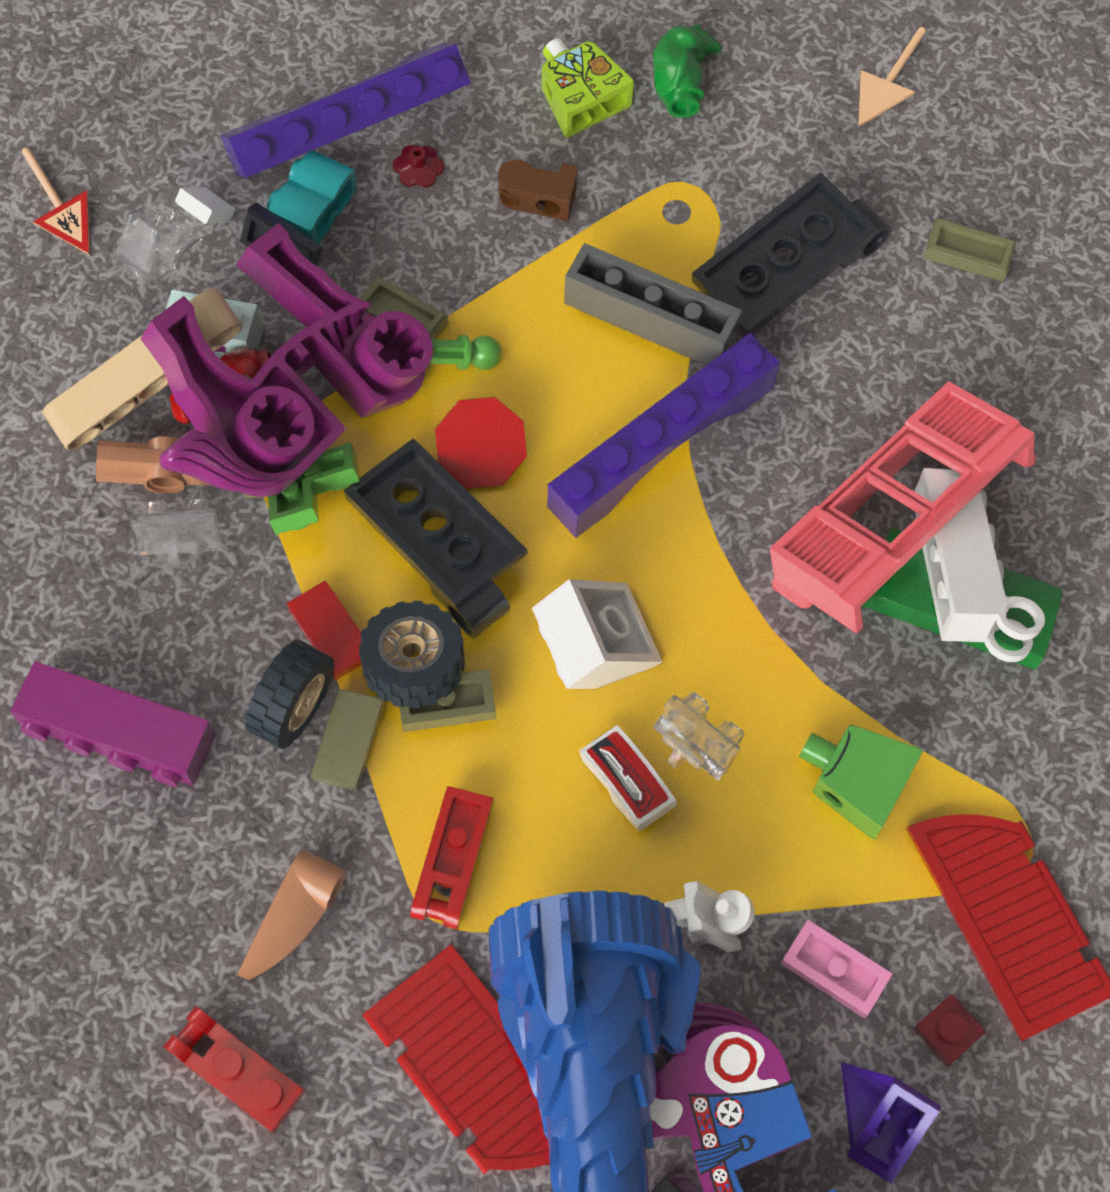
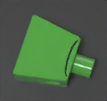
[799,725,923,840]

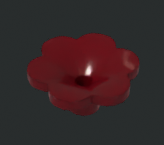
[392,145,445,188]

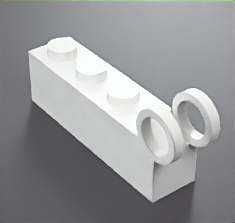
[914,468,1045,662]

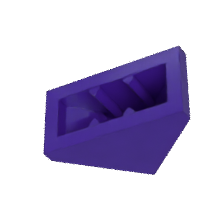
[841,1062,941,1184]

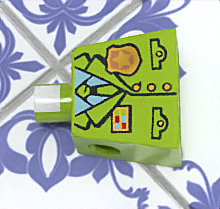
[541,38,634,138]

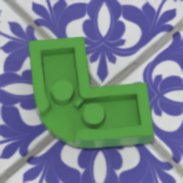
[268,442,359,535]

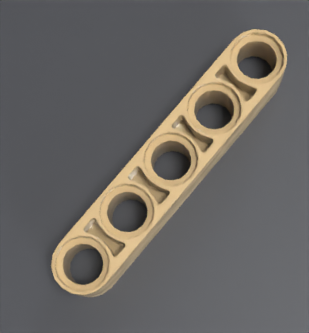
[42,288,243,451]

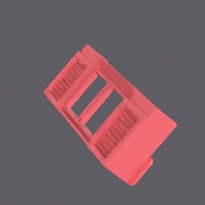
[770,381,1036,634]

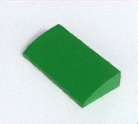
[862,527,1063,670]

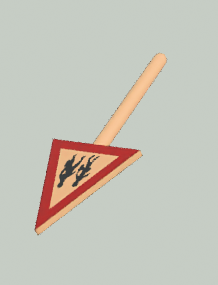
[22,147,90,254]

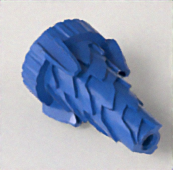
[489,891,701,1192]

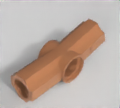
[96,436,210,493]

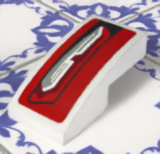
[579,725,677,832]

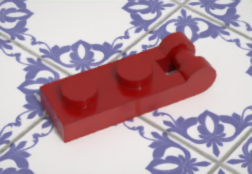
[410,786,494,930]
[163,1006,305,1134]

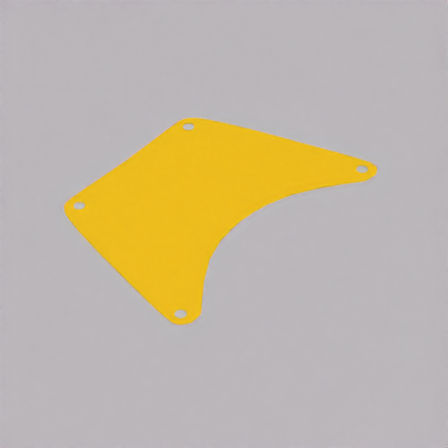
[264,181,1034,932]

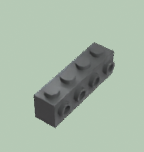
[564,243,742,365]

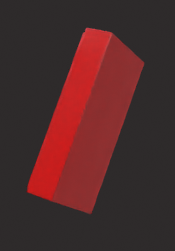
[286,580,361,681]

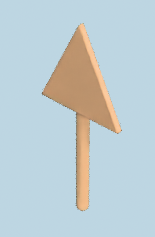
[858,27,926,127]

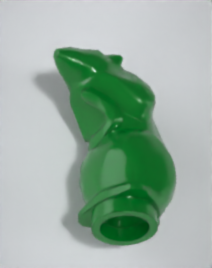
[653,24,722,118]

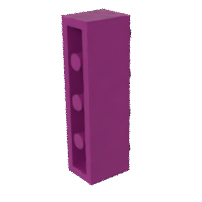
[10,661,216,787]

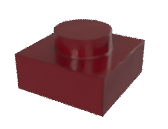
[913,994,986,1067]

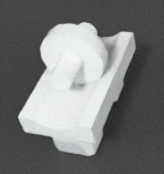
[665,881,755,953]

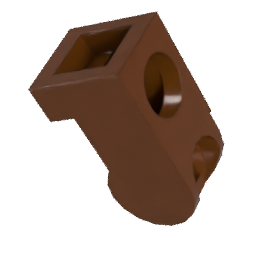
[498,160,579,221]

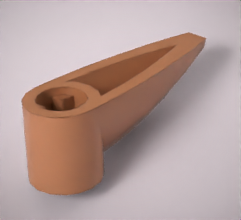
[237,849,347,981]

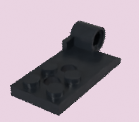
[692,172,892,336]
[343,438,528,639]

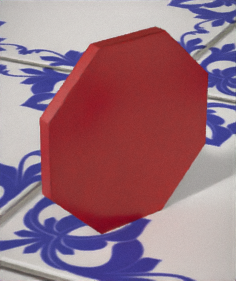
[435,396,527,489]

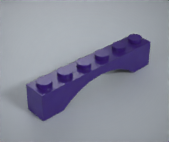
[220,43,471,178]
[547,333,780,538]

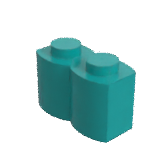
[267,150,357,244]

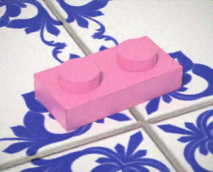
[780,919,892,1019]

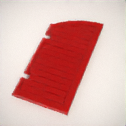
[906,814,1110,1042]
[362,945,550,1175]

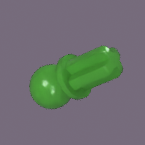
[430,335,502,370]

